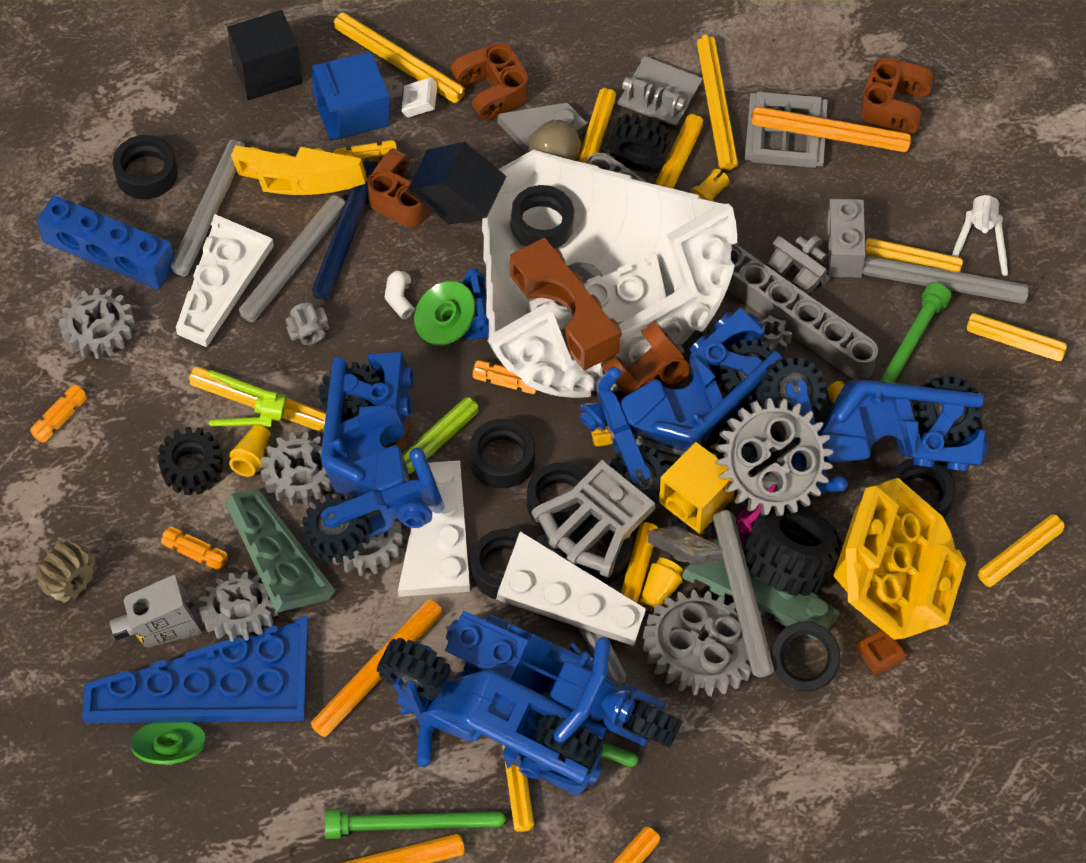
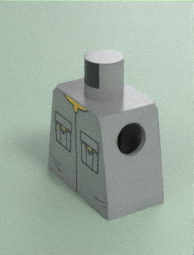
[109,575,202,648]

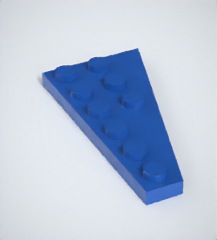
[82,616,308,723]

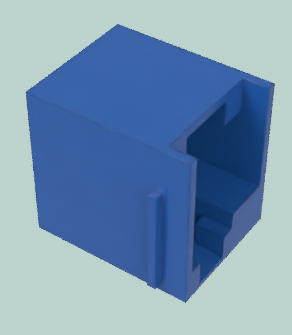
[312,52,389,141]

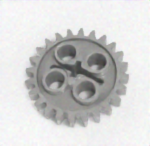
[715,398,833,516]
[642,590,752,696]

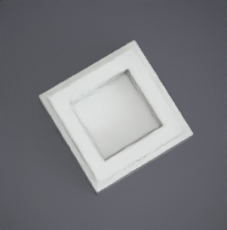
[401,77,437,118]

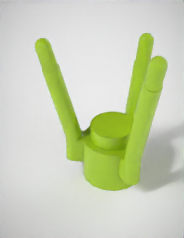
[208,370,287,427]

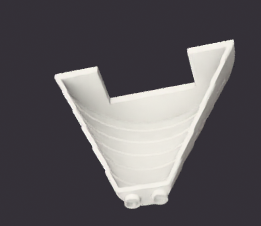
[482,150,737,398]

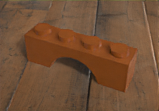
[510,238,622,371]

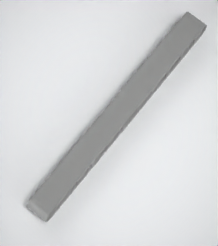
[585,153,878,380]

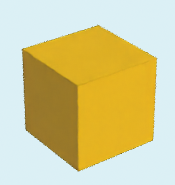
[659,442,735,534]

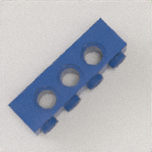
[37,195,174,290]

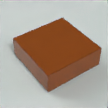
[856,629,907,677]

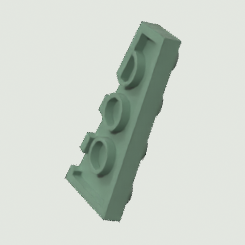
[226,488,335,613]
[682,539,840,640]

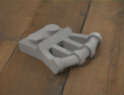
[531,460,655,578]

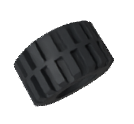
[743,505,842,596]

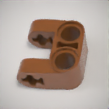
[450,43,528,121]
[860,58,935,134]
[368,148,433,227]
[601,320,690,395]

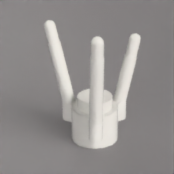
[952,195,1008,276]

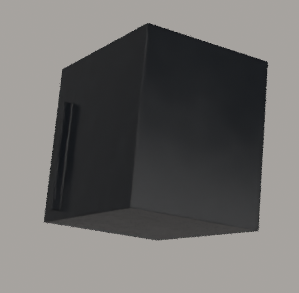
[227,10,303,100]
[407,142,507,225]

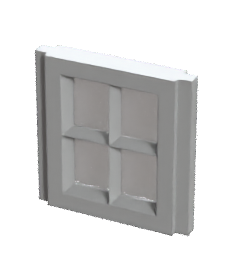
[745,92,828,168]

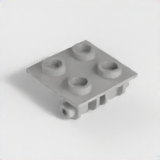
[618,56,703,127]

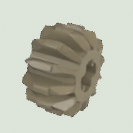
[35,539,98,603]

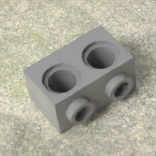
[826,199,865,278]

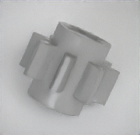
[285,302,329,345]
[760,315,792,355]

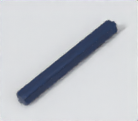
[312,160,377,300]

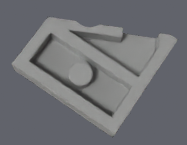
[498,103,587,153]

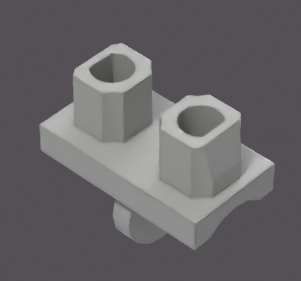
[767,235,831,294]

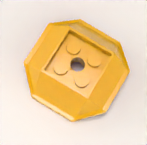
[833,478,966,640]

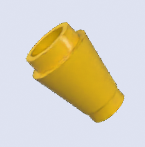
[229,425,271,477]
[639,558,684,613]

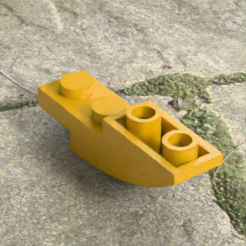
[231,145,368,195]

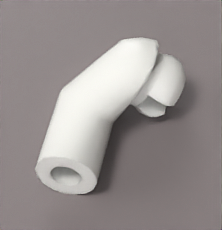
[384,271,415,320]

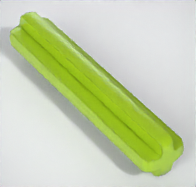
[402,397,479,474]

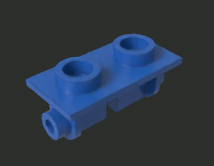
[459,268,489,340]

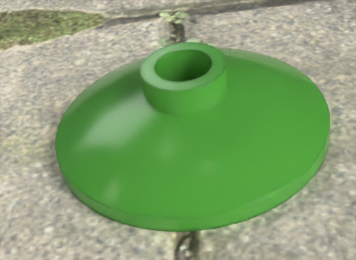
[414,281,476,346]
[131,722,206,765]

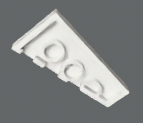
[176,214,274,347]
[528,254,666,335]
[398,460,470,597]
[496,532,646,646]

